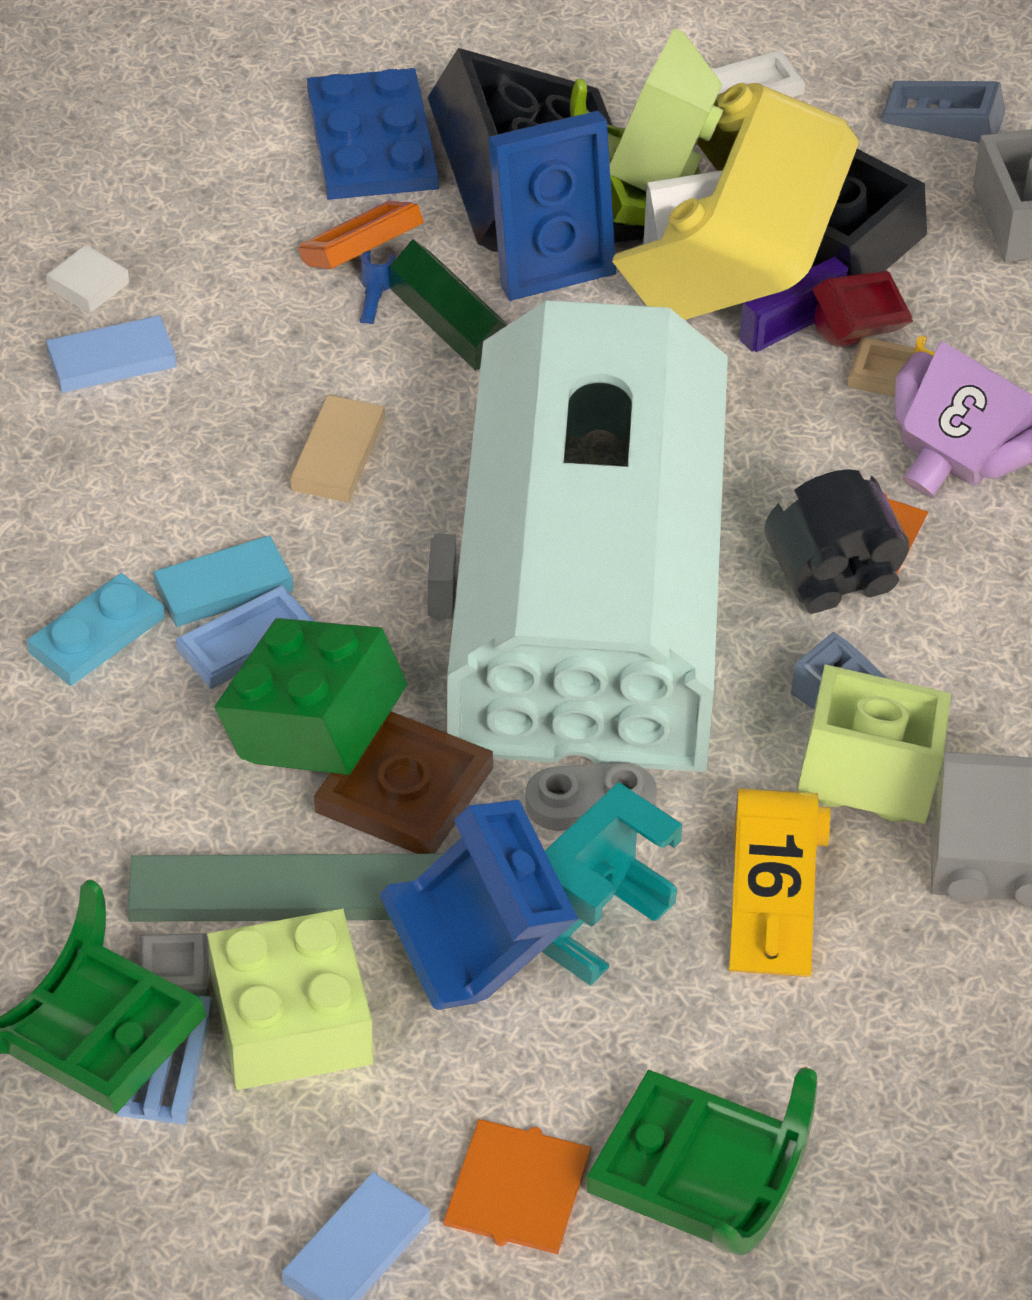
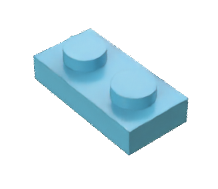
[27,573,165,686]

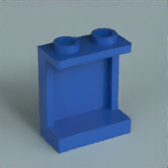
[380,800,578,1010]

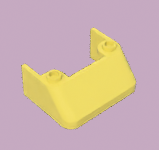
[612,83,859,320]

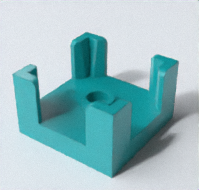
[542,782,683,986]

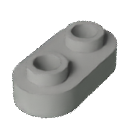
[525,763,657,831]

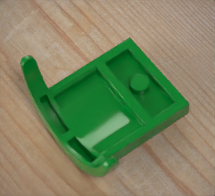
[0,879,207,1114]
[587,1067,818,1255]

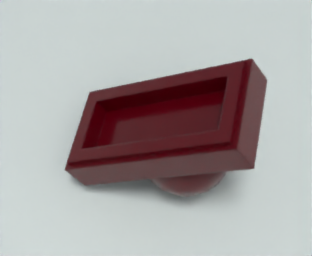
[812,271,913,348]

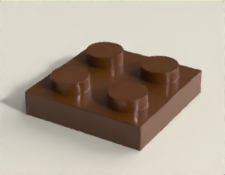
[314,711,493,854]

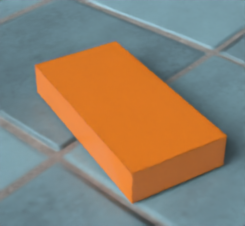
[297,200,424,269]

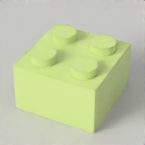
[207,909,373,1090]

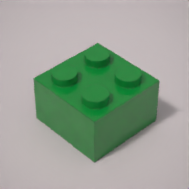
[214,618,408,775]

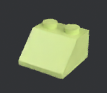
[610,28,723,192]
[797,664,951,824]

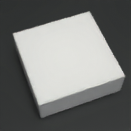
[46,245,129,314]

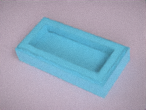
[153,535,293,627]

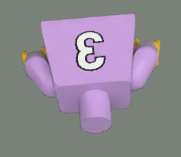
[894,335,1032,498]

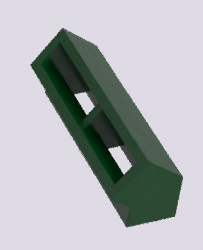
[389,239,509,371]

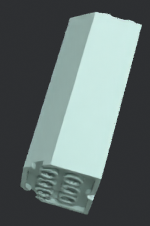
[447,300,728,772]

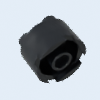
[764,469,909,614]

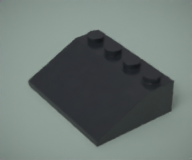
[427,48,645,252]

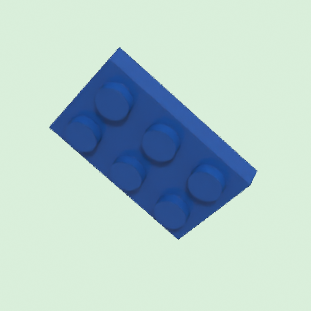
[307,68,439,200]
[488,111,616,301]

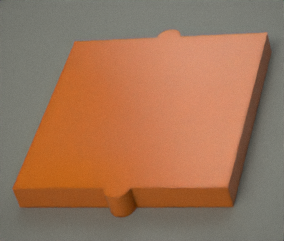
[443,1119,591,1254]

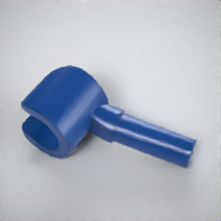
[360,251,395,324]

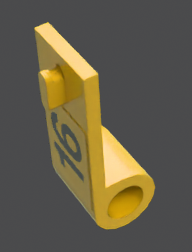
[729,788,831,977]

